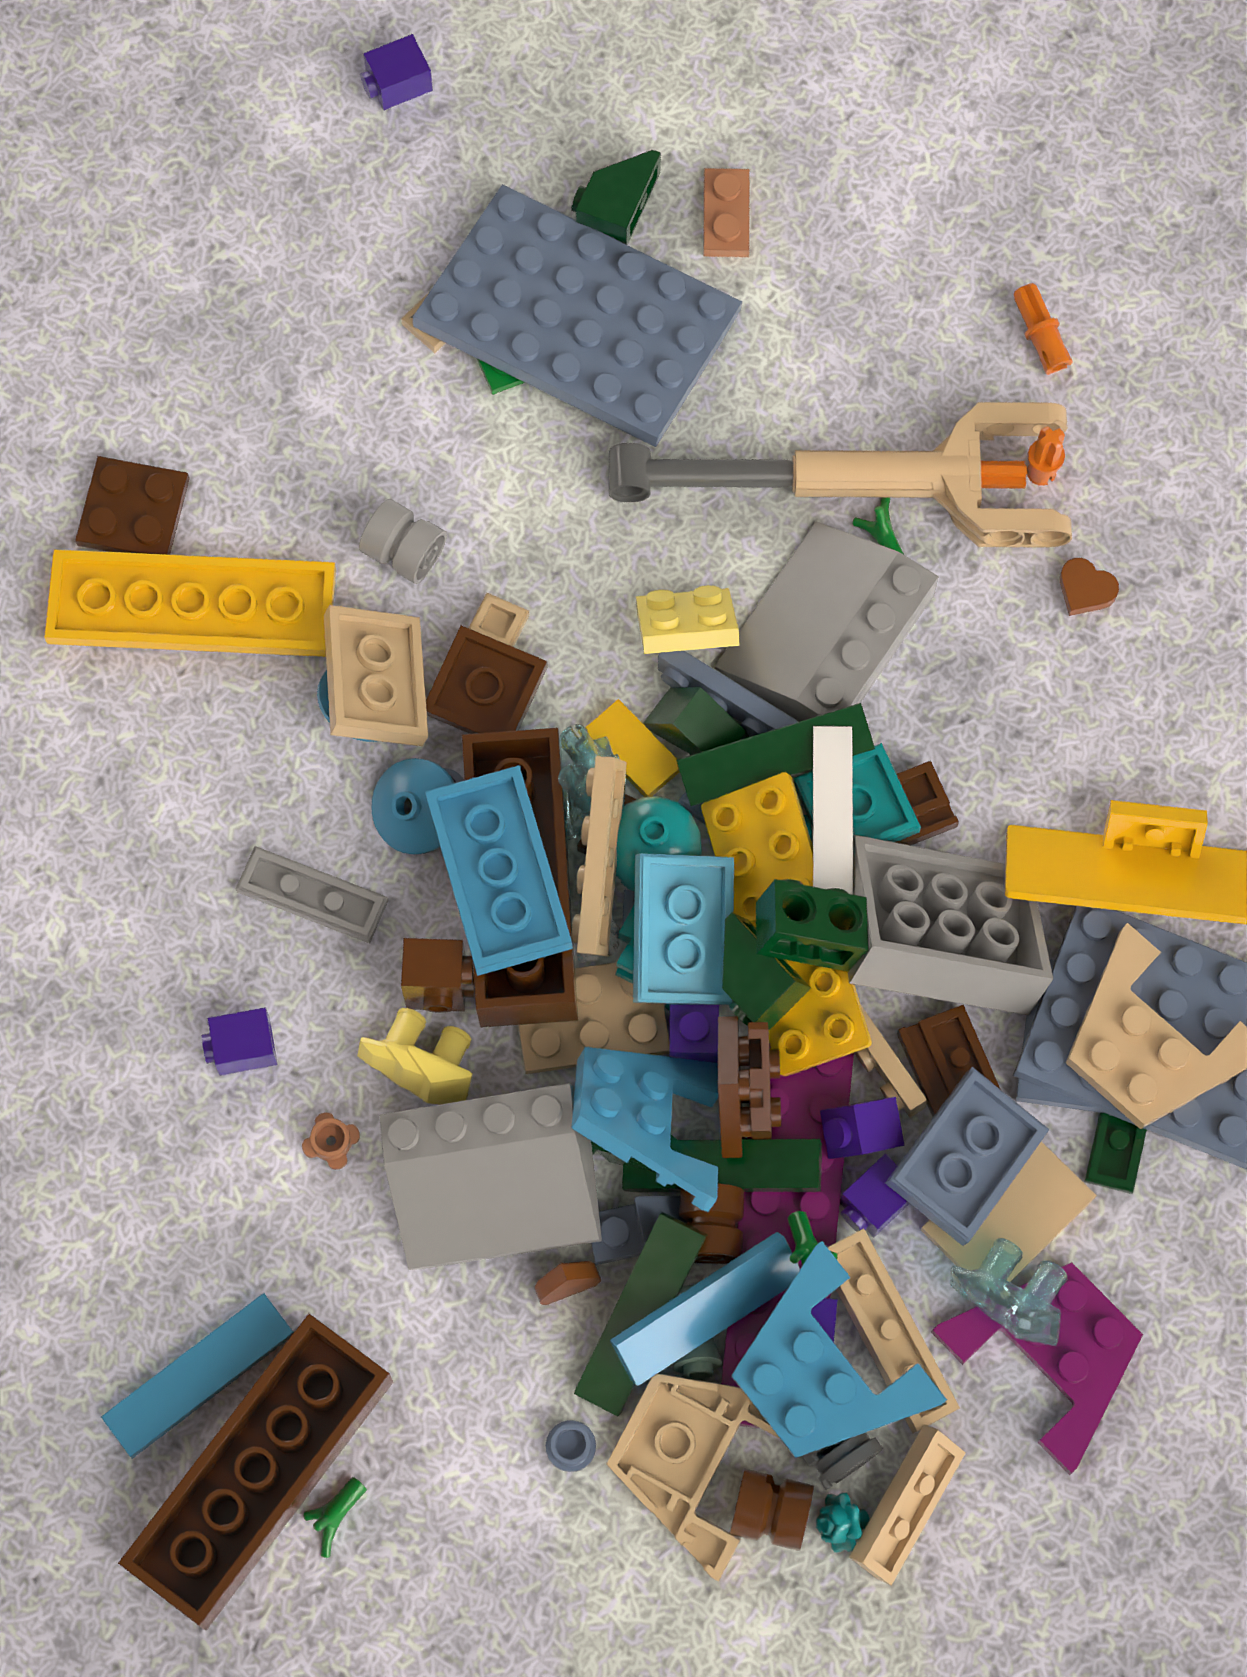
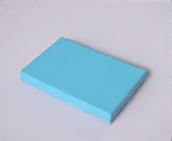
[633,854,734,1005]

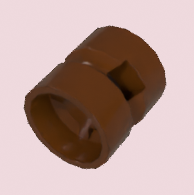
[679,1184,744,1264]
[730,1469,814,1551]

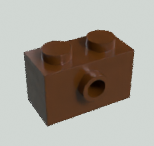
[401,938,475,1013]

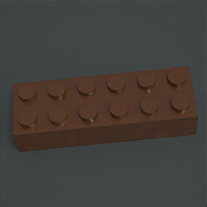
[462,728,578,1028]
[118,1313,393,1631]

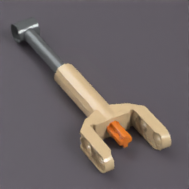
[609,402,1072,547]

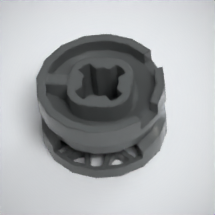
[802,1432,883,1490]

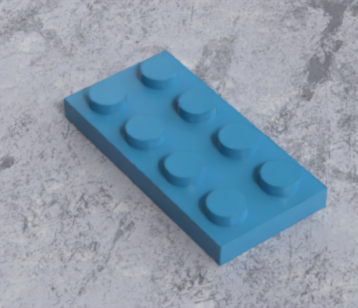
[425,766,573,976]

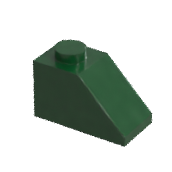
[571,150,661,245]
[722,912,811,1030]

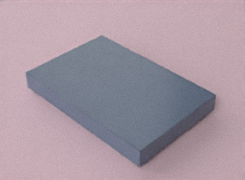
[885,1067,1050,1246]

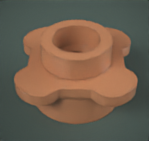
[302,1112,360,1170]

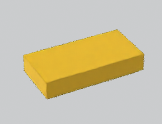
[583,699,680,797]

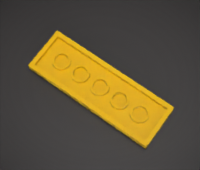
[44,549,336,657]

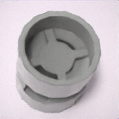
[359,499,447,584]

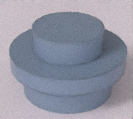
[546,1420,596,1472]

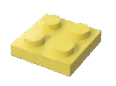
[636,585,739,654]

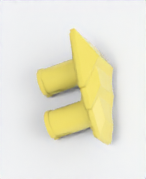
[357,1008,473,1105]

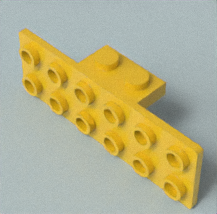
[701,772,872,1076]
[1005,800,1247,925]

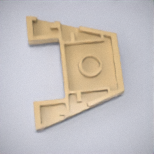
[1066,923,1247,1129]
[607,1373,780,1582]

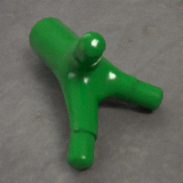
[852,497,904,555]
[788,1211,838,1266]
[303,1477,367,1558]

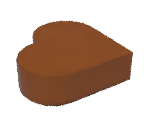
[1059,558,1119,616]
[534,1261,601,1305]

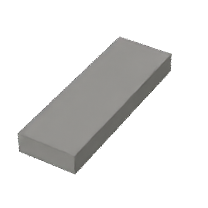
[236,846,389,944]

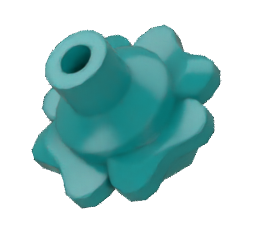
[816,1493,870,1553]

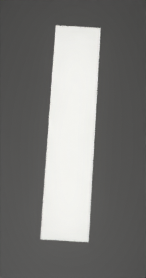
[813,726,853,894]

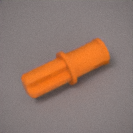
[1014,283,1073,375]
[1027,426,1065,486]

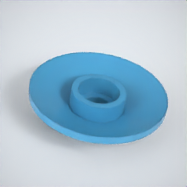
[371,758,454,854]

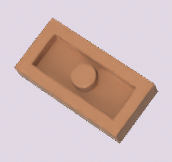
[703,168,750,257]

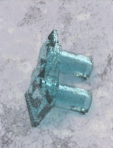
[558,724,626,840]
[950,1238,1068,1346]

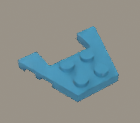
[572,1047,719,1212]
[731,1241,947,1458]

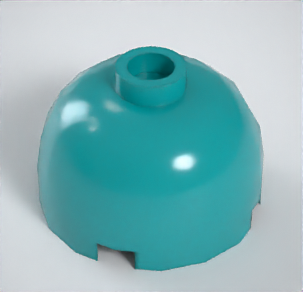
[616,796,702,892]

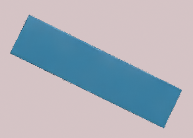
[610,1232,800,1386]
[101,1293,294,1459]

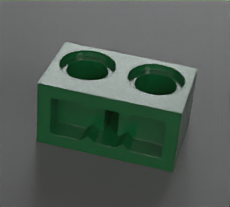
[756,879,868,972]

